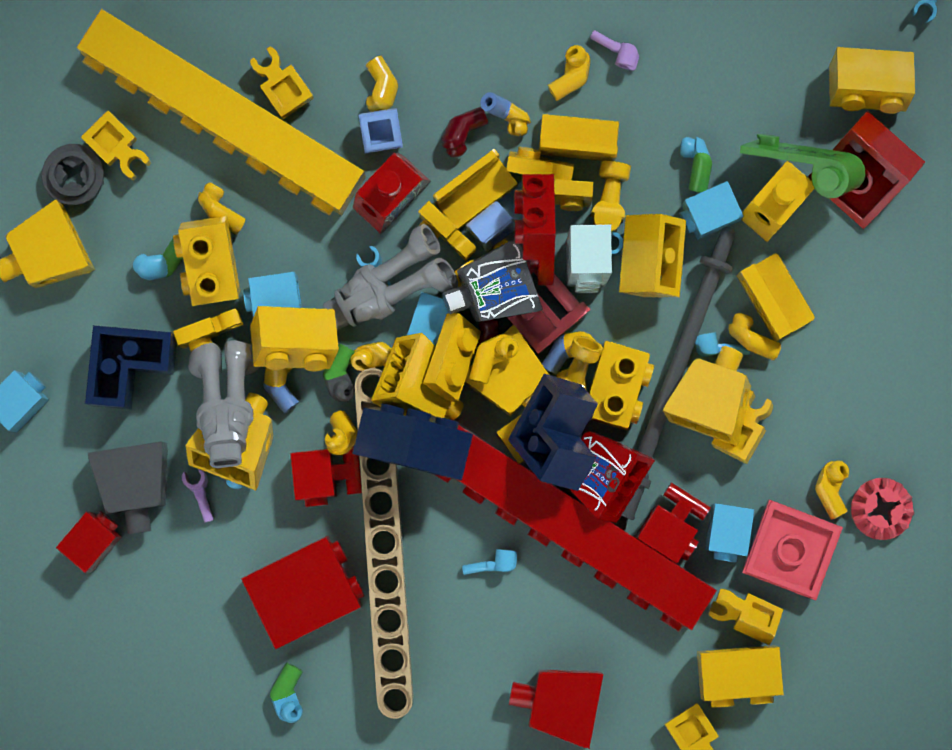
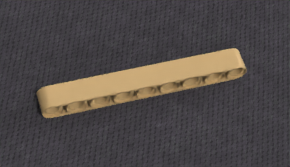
[355,368,414,719]

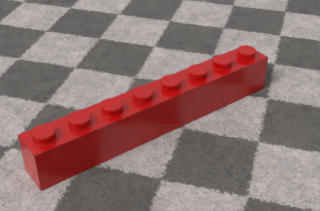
[433,425,717,632]

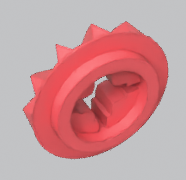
[851,478,914,540]

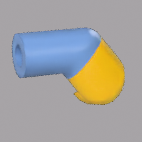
[480,92,531,136]
[542,331,596,375]
[263,367,299,414]

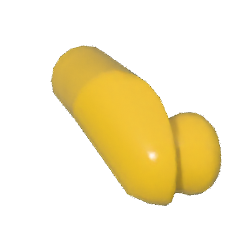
[547,45,591,101]
[366,55,398,112]
[350,342,392,372]

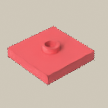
[741,499,843,601]

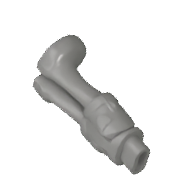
[323,224,458,330]
[188,340,259,468]

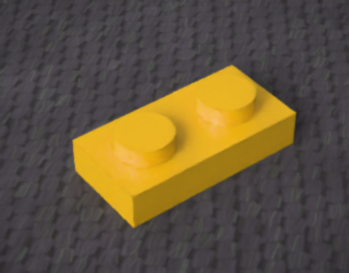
[423,313,481,401]

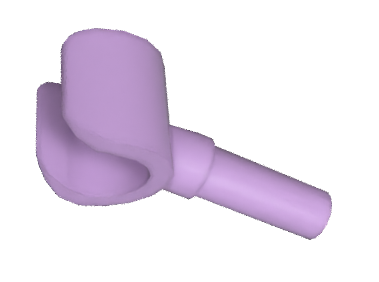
[590,30,639,71]
[182,469,214,523]

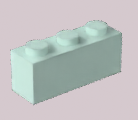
[566,225,612,293]

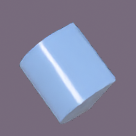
[358,108,403,154]
[466,201,515,252]

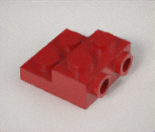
[514,174,556,285]

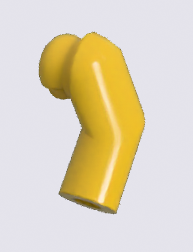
[198,182,246,235]
[728,313,781,361]
[469,334,519,384]
[324,410,358,455]
[815,460,849,520]

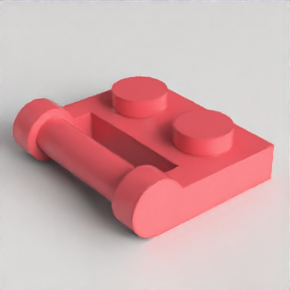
[506,260,591,355]

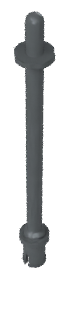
[621,227,735,520]

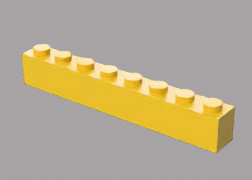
[76,9,366,216]

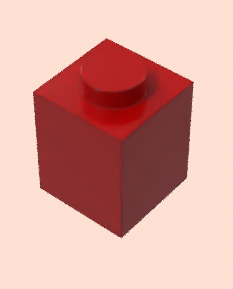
[56,511,122,573]

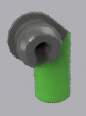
[323,343,355,402]

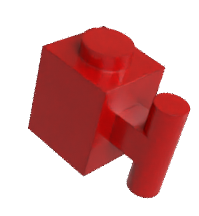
[290,447,362,507]
[635,482,711,564]

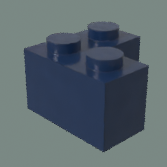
[85,325,177,410]
[508,374,598,491]
[352,404,473,480]

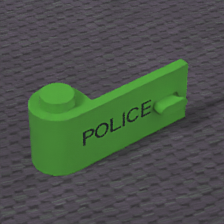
[740,134,865,198]

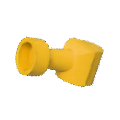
[590,161,631,233]
[555,336,603,391]

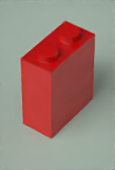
[241,536,365,650]

